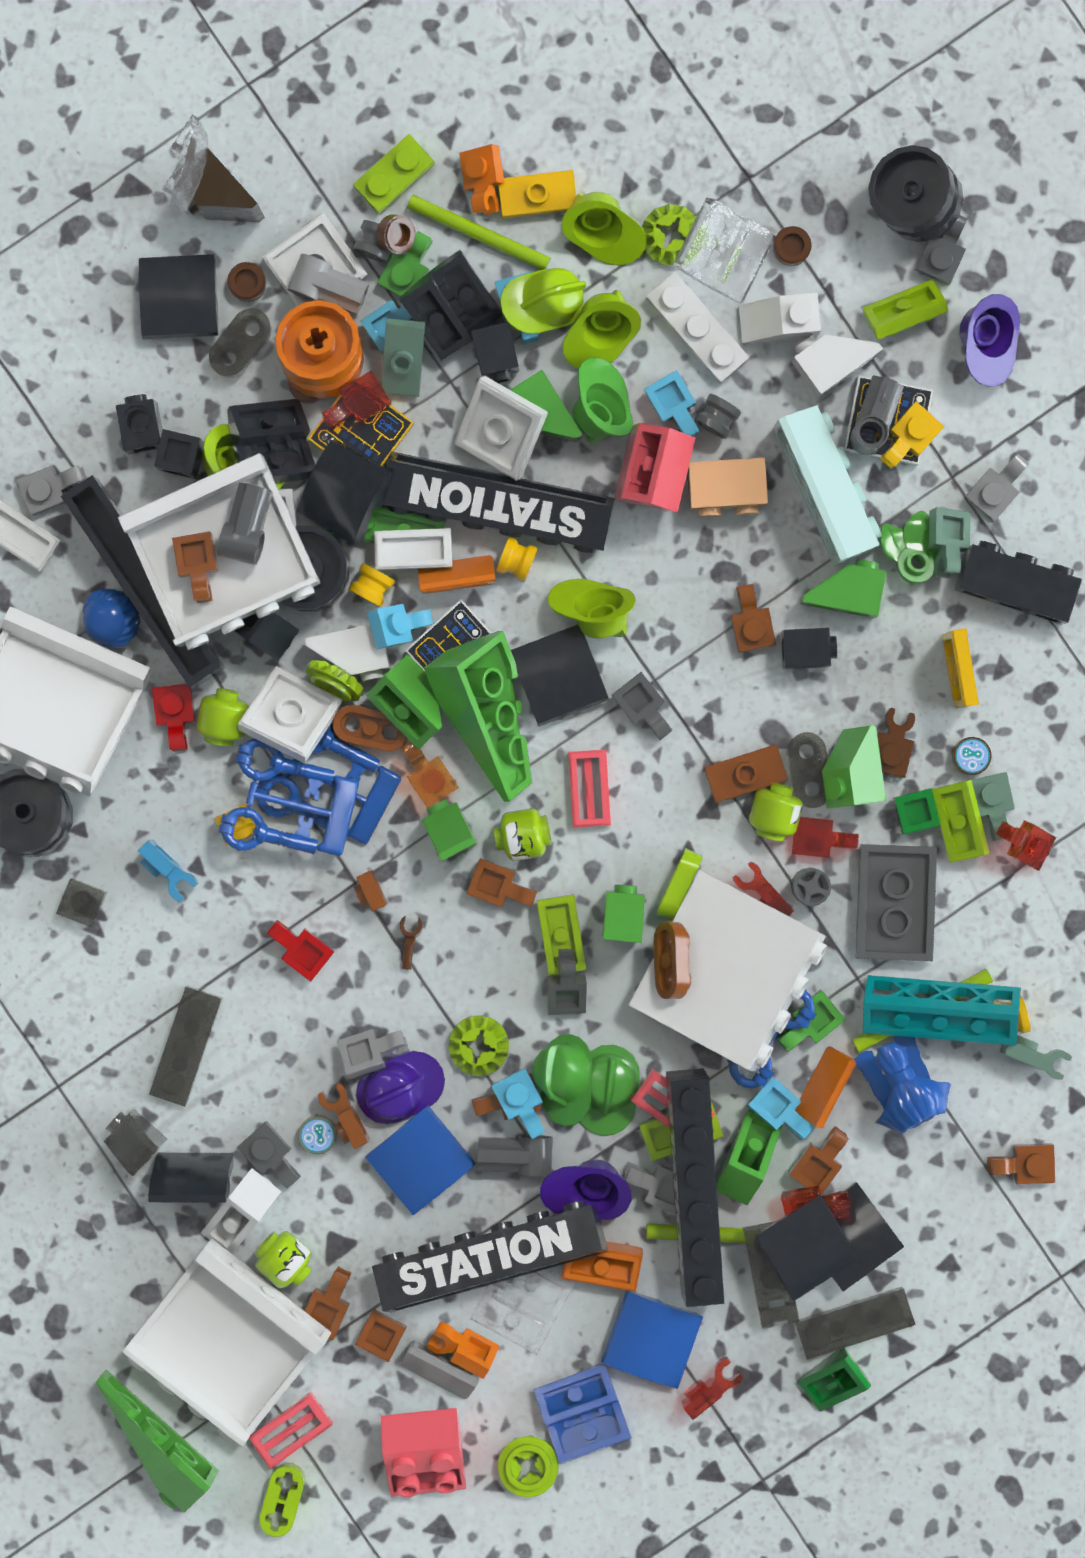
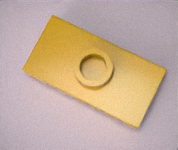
[499,170,576,219]

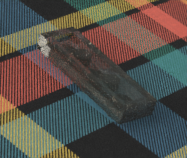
[149,986,223,1107]
[794,1286,916,1360]

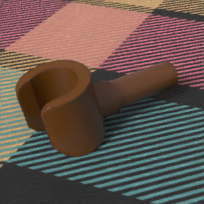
[400,916,423,970]

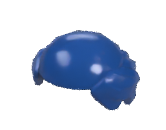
[82,588,141,649]

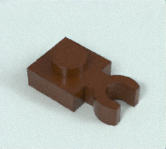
[877,708,915,778]

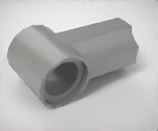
[287,253,369,315]

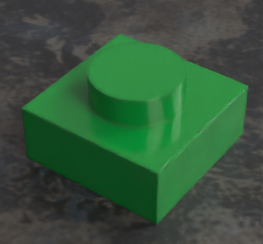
[893,788,941,835]

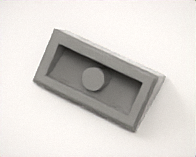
[401,1340,479,1399]

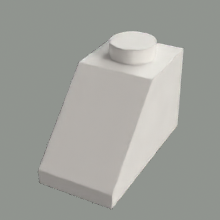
[738,292,821,344]
[792,334,883,398]
[304,624,391,682]
[201,1168,281,1254]

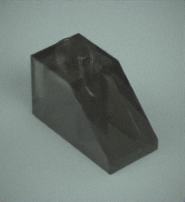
[104,1109,168,1176]

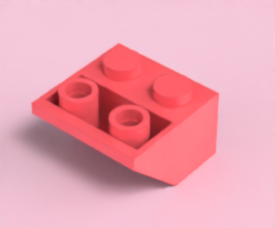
[614,423,696,513]
[381,1408,466,1497]

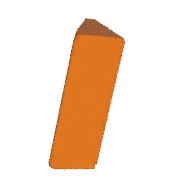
[418,555,496,594]
[795,1046,856,1129]
[561,1241,643,1292]

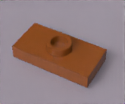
[704,744,788,803]

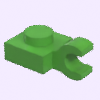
[377,231,433,297]
[777,990,846,1052]

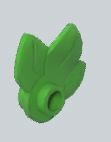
[880,511,939,584]

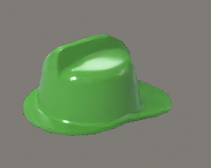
[572,357,633,445]
[532,1034,592,1126]
[580,1044,640,1136]

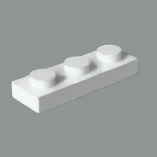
[646,272,750,384]

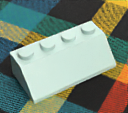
[773,405,882,566]

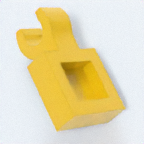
[880,401,945,469]

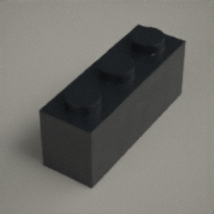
[954,541,1082,625]

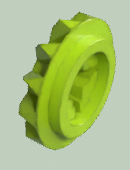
[642,203,702,265]
[306,660,363,702]
[449,1015,509,1076]
[498,1435,559,1497]

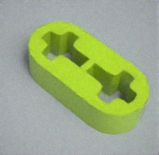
[655,848,703,921]
[260,1462,305,1537]

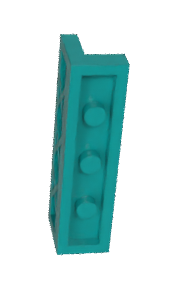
[863,975,1021,1046]

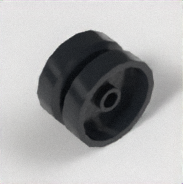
[868,145,964,242]
[281,526,350,612]
[0,769,73,857]

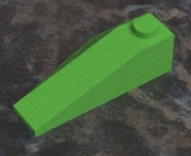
[424,631,532,802]
[96,1369,219,1513]

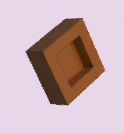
[354,870,388,912]
[355,1308,407,1362]

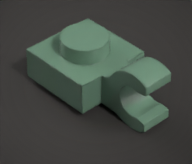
[929,507,970,579]
[972,772,1015,841]
[999,1035,1072,1080]

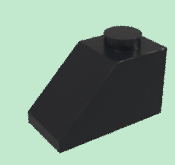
[234,612,300,661]

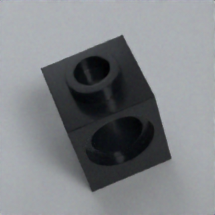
[471,322,519,383]
[115,394,163,454]
[154,429,204,480]
[781,628,837,669]

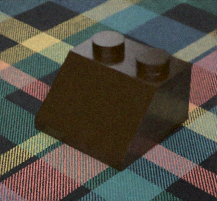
[171,146,265,222]

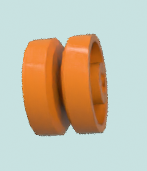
[275,300,364,399]

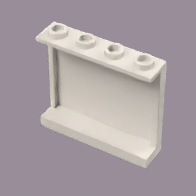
[118,453,321,650]
[0,606,150,797]
[629,870,827,1072]
[123,1239,331,1447]

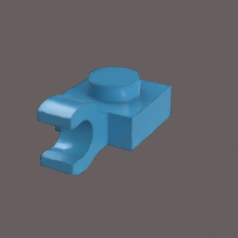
[138,839,199,902]

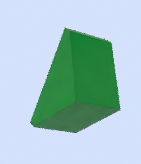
[797,1346,871,1412]

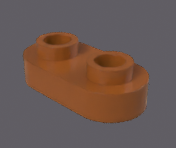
[333,705,408,752]
[653,922,691,999]

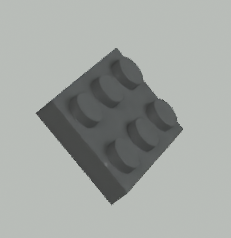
[855,844,937,961]

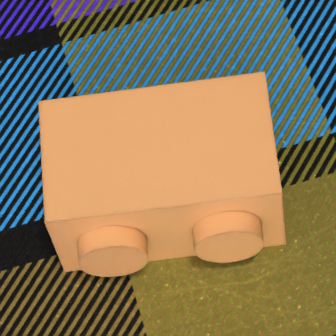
[687,458,768,517]

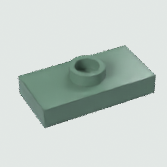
[381,318,425,397]

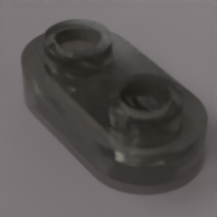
[209,308,272,378]
[787,732,828,808]

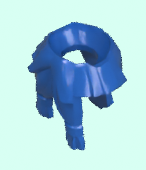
[854,1036,951,1134]

